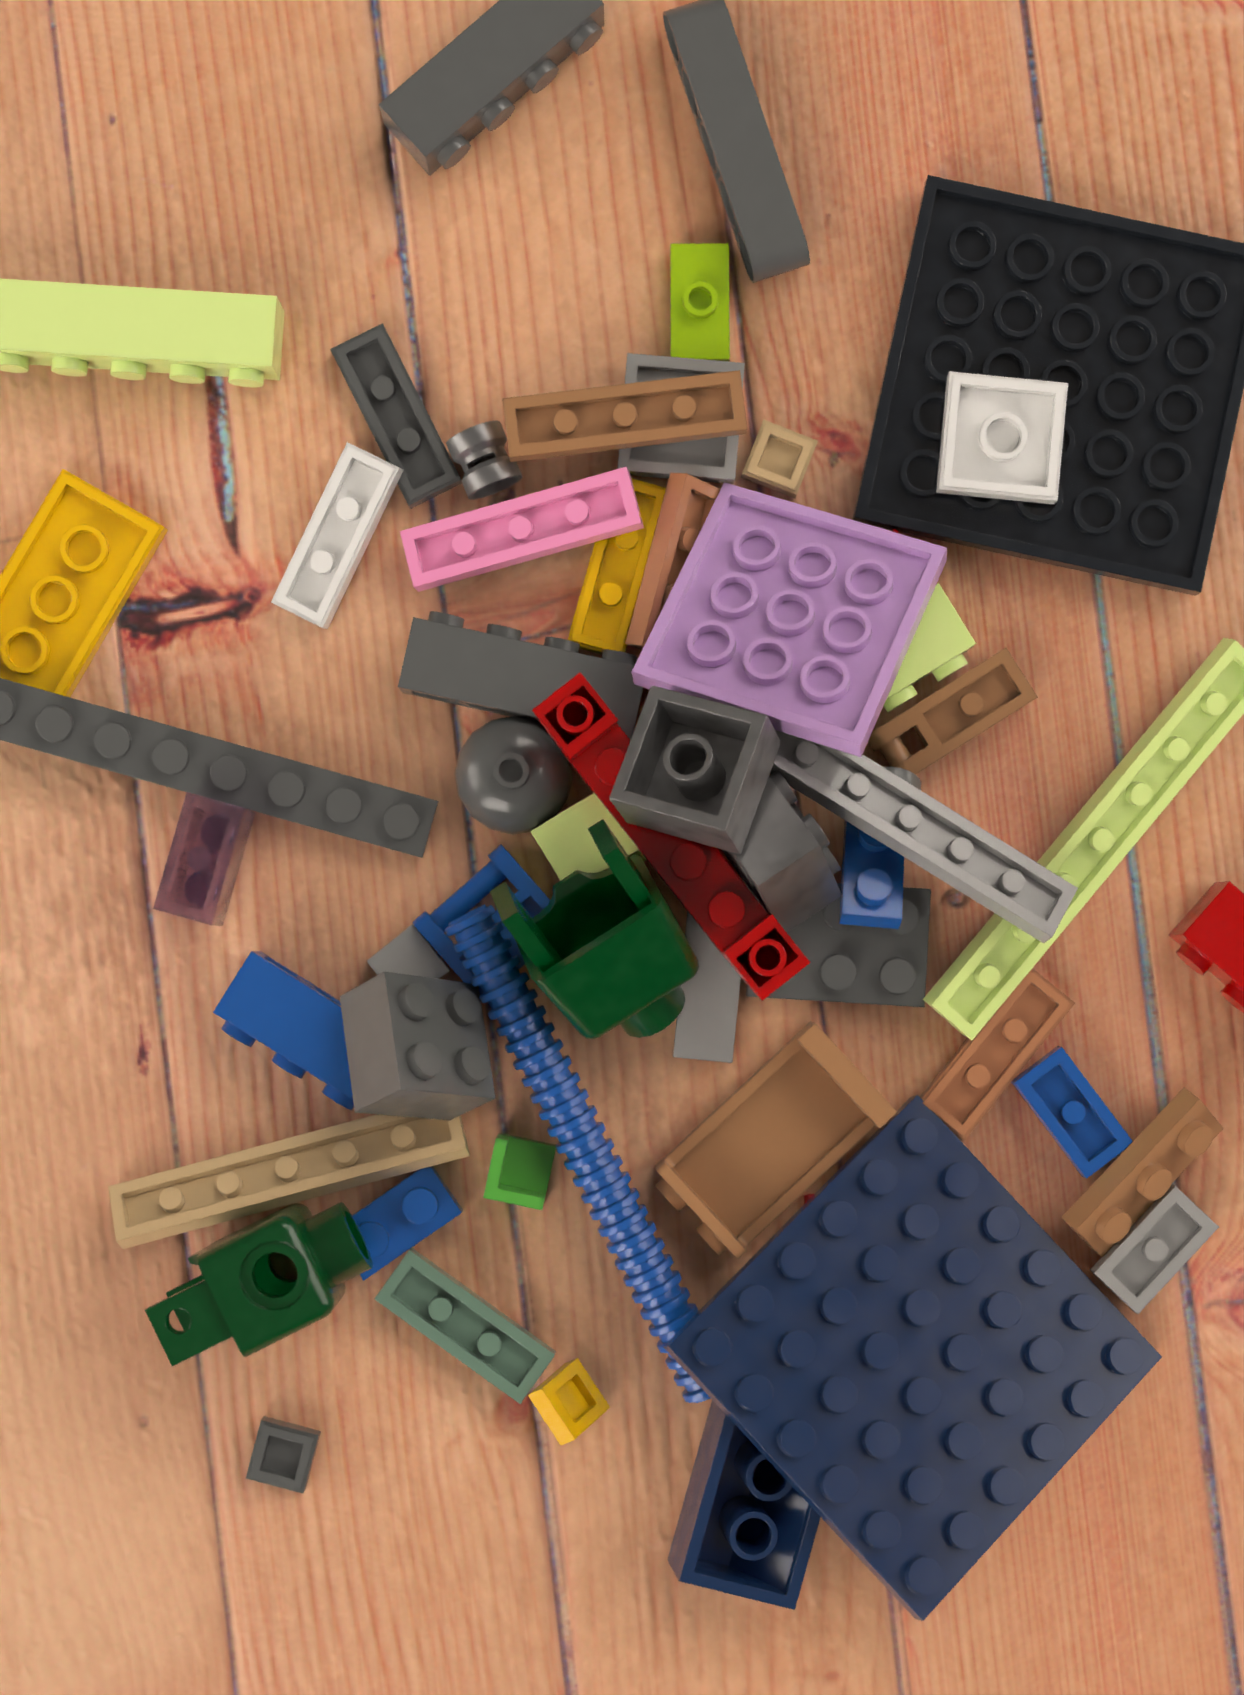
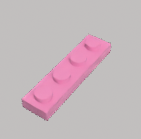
[400,466,644,592]

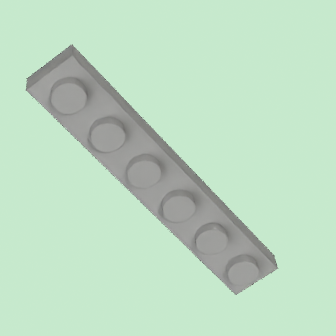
[770,730,1078,943]

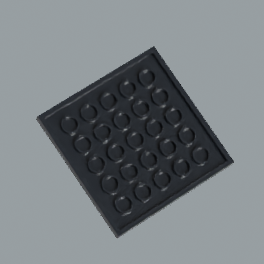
[852,175,1244,596]

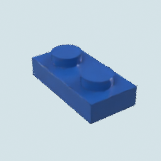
[839,820,904,929]
[1011,1046,1133,1179]
[352,1166,463,1281]

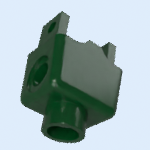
[490,819,699,1039]
[145,1202,373,1366]

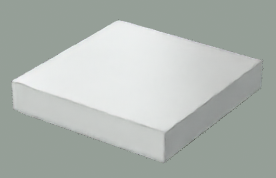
[936,371,1068,504]

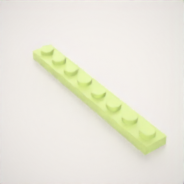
[923,638,1244,1040]

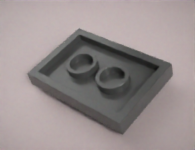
[746,883,931,1007]

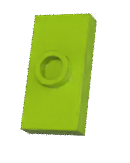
[670,243,730,362]

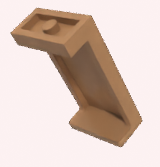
[655,1021,897,1259]

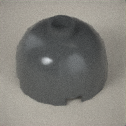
[454,716,573,835]

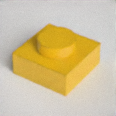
[528,1358,611,1445]

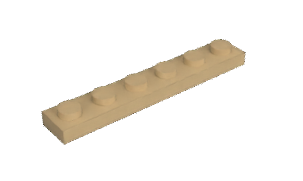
[108,1114,470,1249]

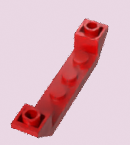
[532,672,811,1001]

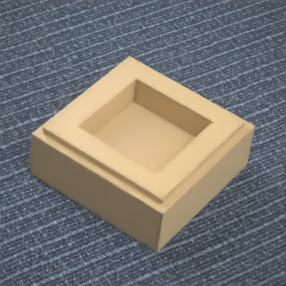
[741,419,818,498]

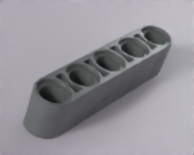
[663,0,810,283]

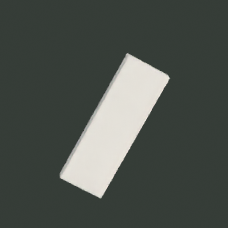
[271,442,404,629]

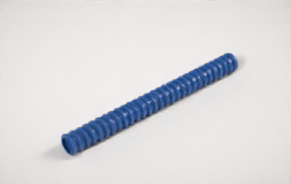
[445,904,710,1403]

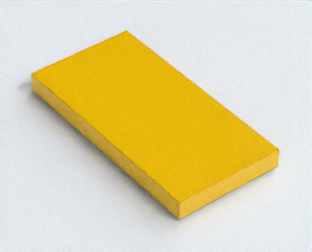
[0,469,168,697]

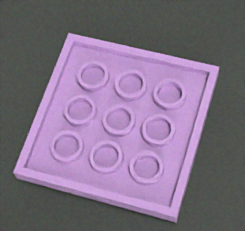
[632,482,947,757]

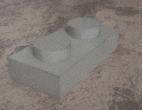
[1090,1184,1219,1314]

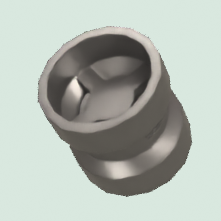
[446,421,522,500]

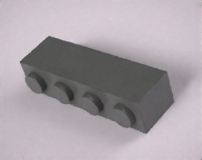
[379,0,604,176]
[398,611,644,740]

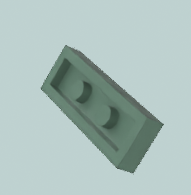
[375,1248,556,1404]

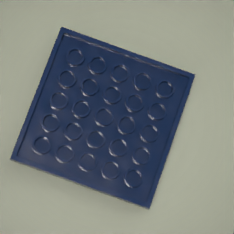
[663,1095,1162,1621]

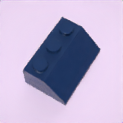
[667,1400,821,1610]

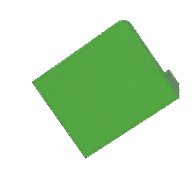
[483,1133,556,1210]

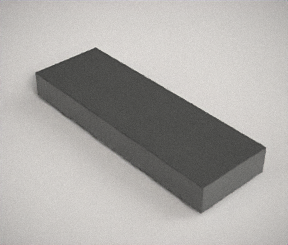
[330,323,462,509]

